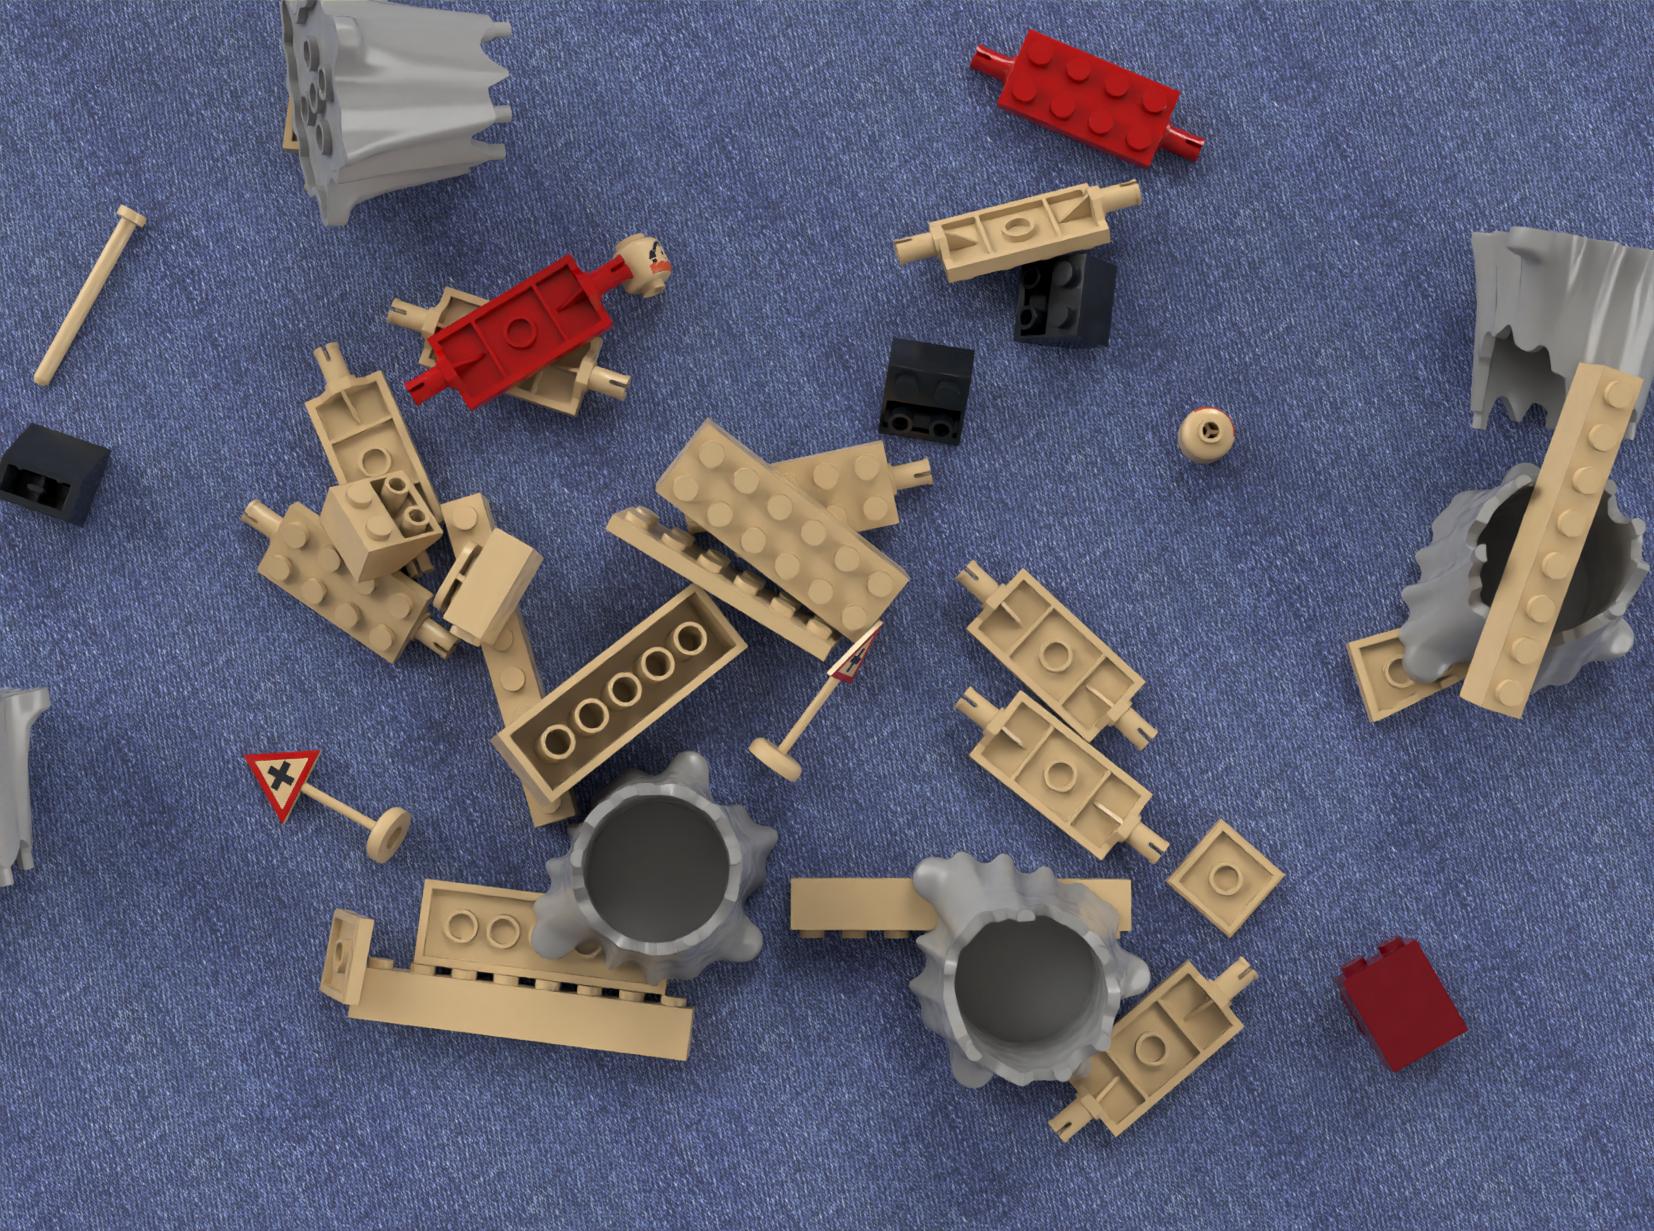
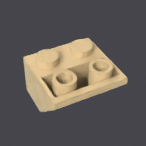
[319,470,443,583]

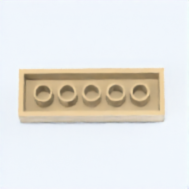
[655,417,909,643]
[490,583,748,808]

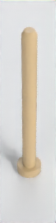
[34,204,147,387]

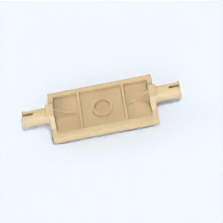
[894,179,1142,283]
[387,286,631,418]
[305,342,445,580]
[685,440,933,558]
[241,499,461,664]
[955,559,1158,751]
[954,686,1170,864]
[1048,956,1259,1143]

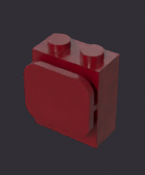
[1333,935,1468,1073]

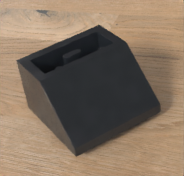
[1013,254,1117,349]
[878,337,975,446]
[0,423,112,528]

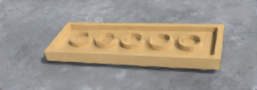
[605,505,843,661]
[413,879,668,995]

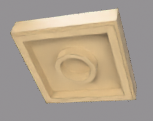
[1165,819,1285,938]
[320,908,374,1006]

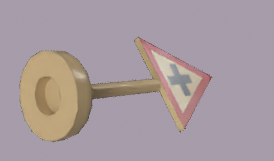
[748,620,883,783]
[243,750,411,864]

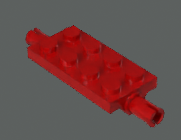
[969,28,1206,170]
[404,253,634,412]

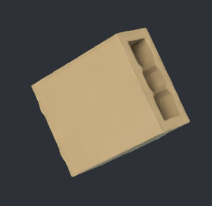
[433,527,544,648]

